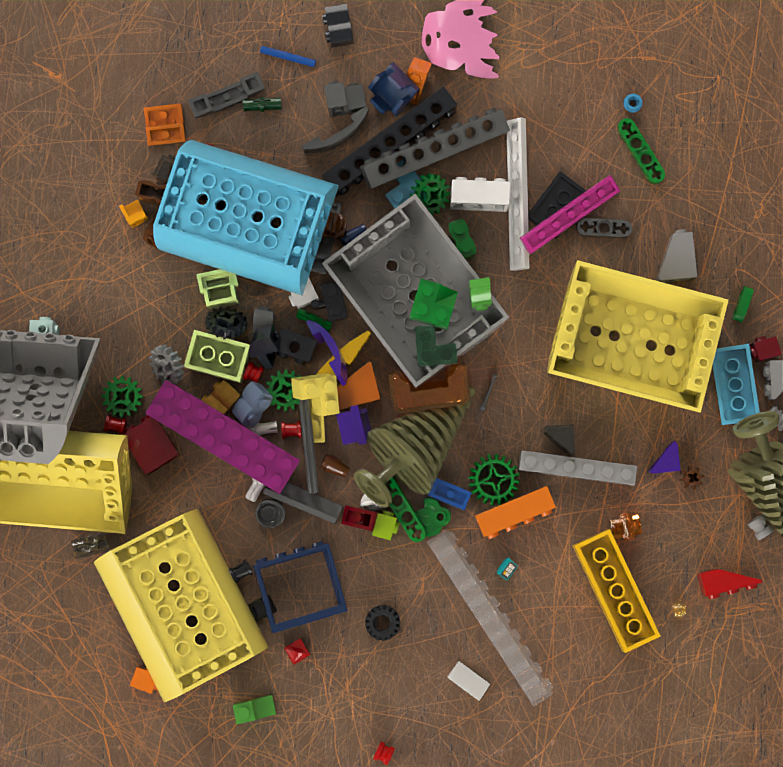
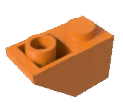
[407,57,432,105]

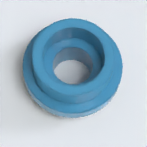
[623,94,643,113]

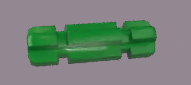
[296,308,332,332]

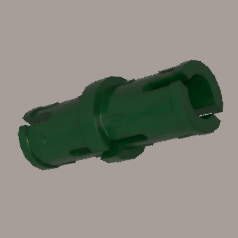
[243,97,281,112]

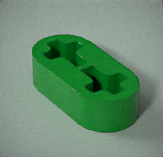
[732,286,754,323]

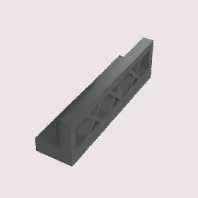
[263,483,343,524]

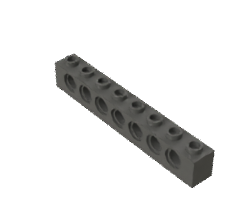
[360,107,510,188]

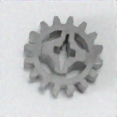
[149,344,185,384]

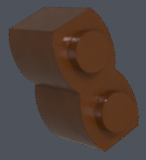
[135,180,166,206]

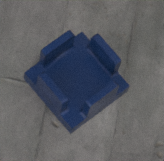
[368,62,420,116]

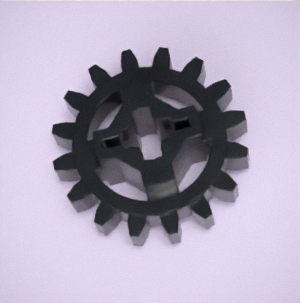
[205,306,248,340]

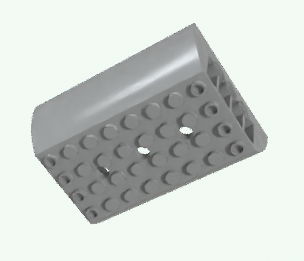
[322,194,509,388]

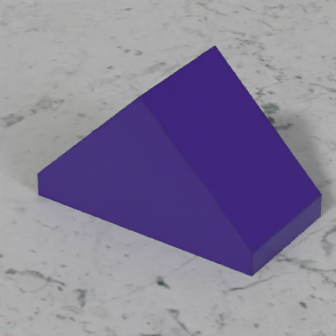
[648,441,681,474]

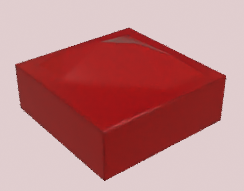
[284,638,311,665]

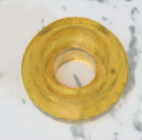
[673,600,687,620]

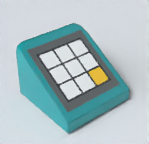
[496,557,518,580]

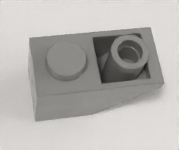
[763,360,783,401]

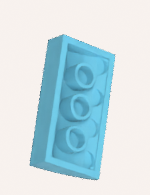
[713,344,760,425]

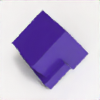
[336,405,372,446]

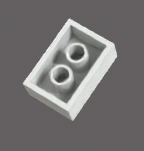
[450,177,510,212]

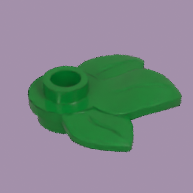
[416,498,451,537]

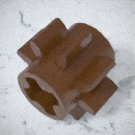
[679,466,704,490]

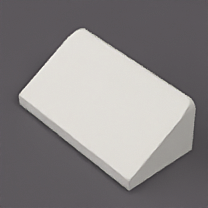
[447,661,490,701]

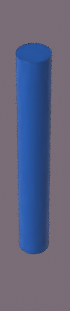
[260,46,316,67]

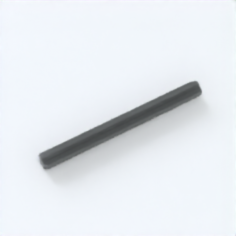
[299,399,319,494]

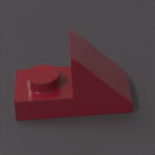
[341,505,377,531]

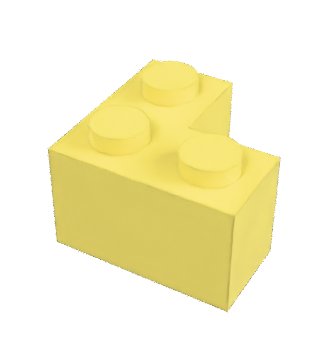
[291,373,339,416]

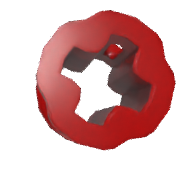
[104,415,128,435]
[281,421,302,439]

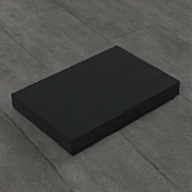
[528,171,586,239]

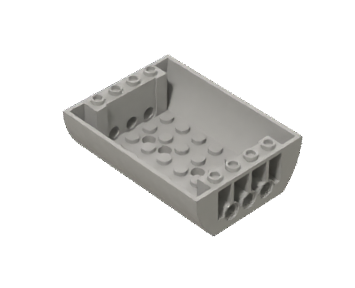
[0,330,100,464]

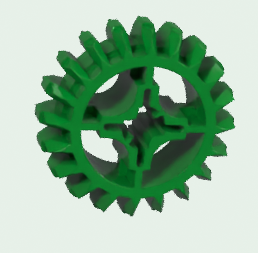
[468,454,520,506]

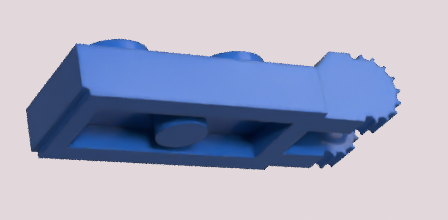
[428,478,472,511]

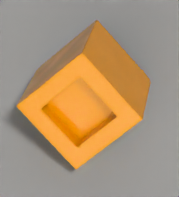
[119,200,149,229]

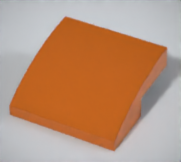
[144,103,186,146]

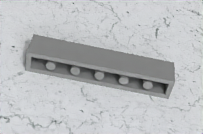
[518,451,637,486]

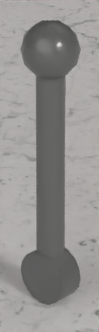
[479,373,498,411]

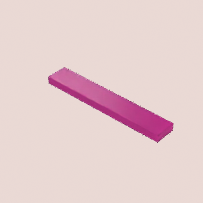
[519,175,620,254]

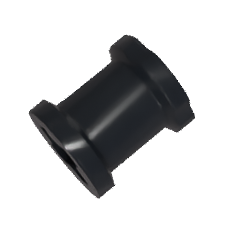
[229,559,254,583]

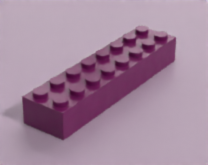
[145,380,300,494]

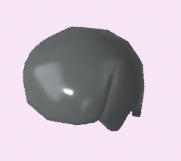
[255,499,285,528]

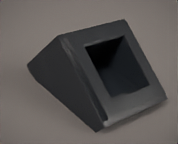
[248,595,277,622]

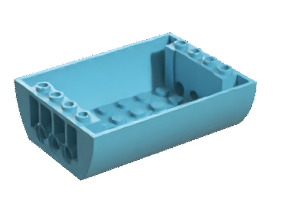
[153,140,339,296]

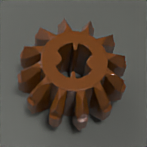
[322,212,347,239]

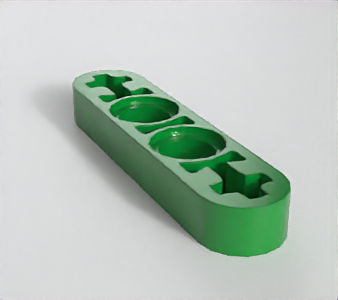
[617,118,665,185]
[387,477,427,542]

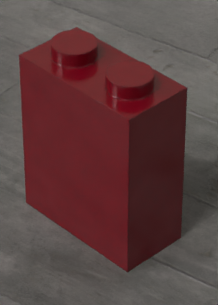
[123,415,180,475]

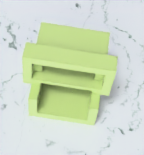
[196,269,239,310]

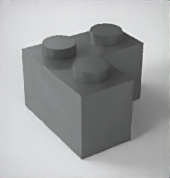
[324,81,366,117]

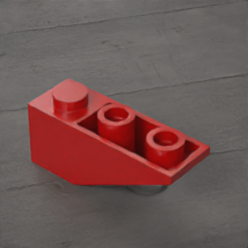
[697,569,763,599]

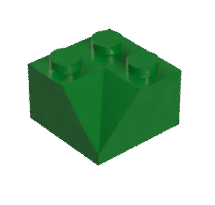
[410,279,458,330]

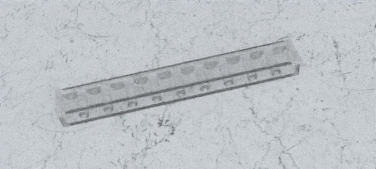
[427,529,554,707]

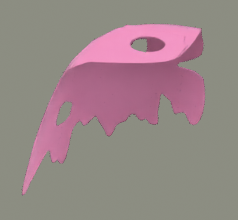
[422,0,499,79]

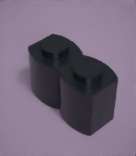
[322,4,354,48]

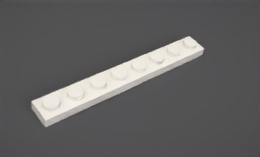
[507,117,529,271]

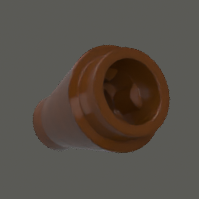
[320,454,350,478]

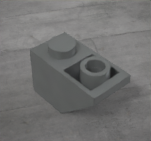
[252,307,276,334]

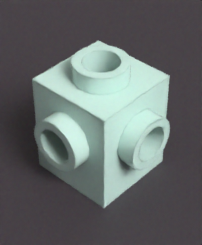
[29,317,60,335]

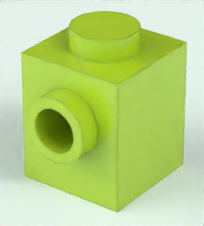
[372,510,399,541]

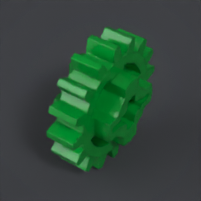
[410,173,451,215]
[266,369,301,412]
[101,376,144,418]

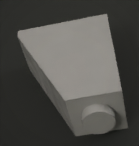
[656,229,697,283]

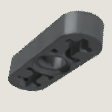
[576,218,632,239]

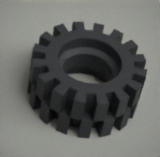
[365,605,400,641]

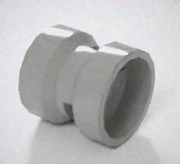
[747,514,774,540]

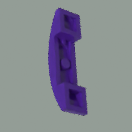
[306,320,347,386]

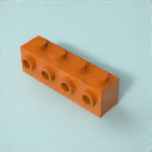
[475,486,556,539]

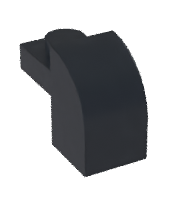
[249,324,281,370]

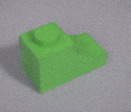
[468,277,492,311]
[233,694,277,725]

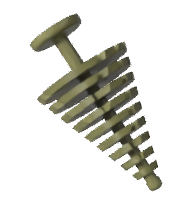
[354,385,476,508]
[728,411,783,537]

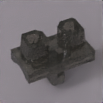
[71,533,110,559]

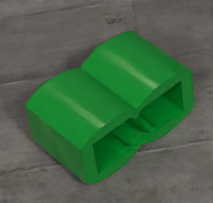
[448,218,476,260]

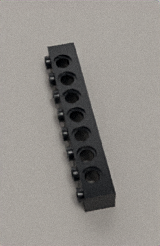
[321,87,457,197]

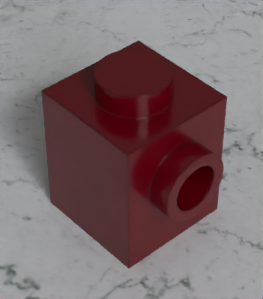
[750,335,782,362]

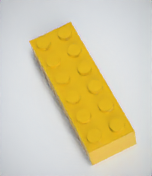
[572,529,661,653]

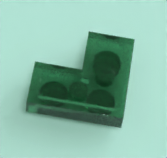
[415,325,457,367]

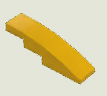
[316,331,371,375]

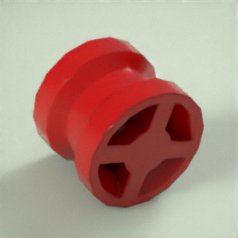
[243,362,264,383]
[373,741,395,766]

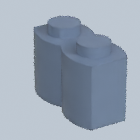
[232,381,273,428]

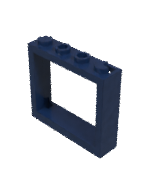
[252,541,348,633]

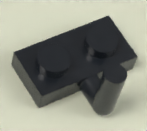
[311,281,348,322]

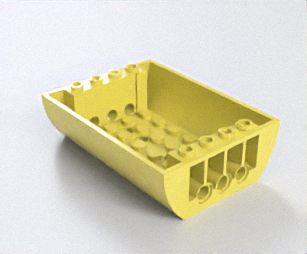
[547,260,728,413]
[0,431,132,534]
[94,509,269,702]

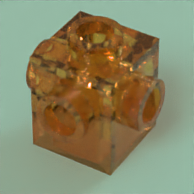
[610,512,643,541]

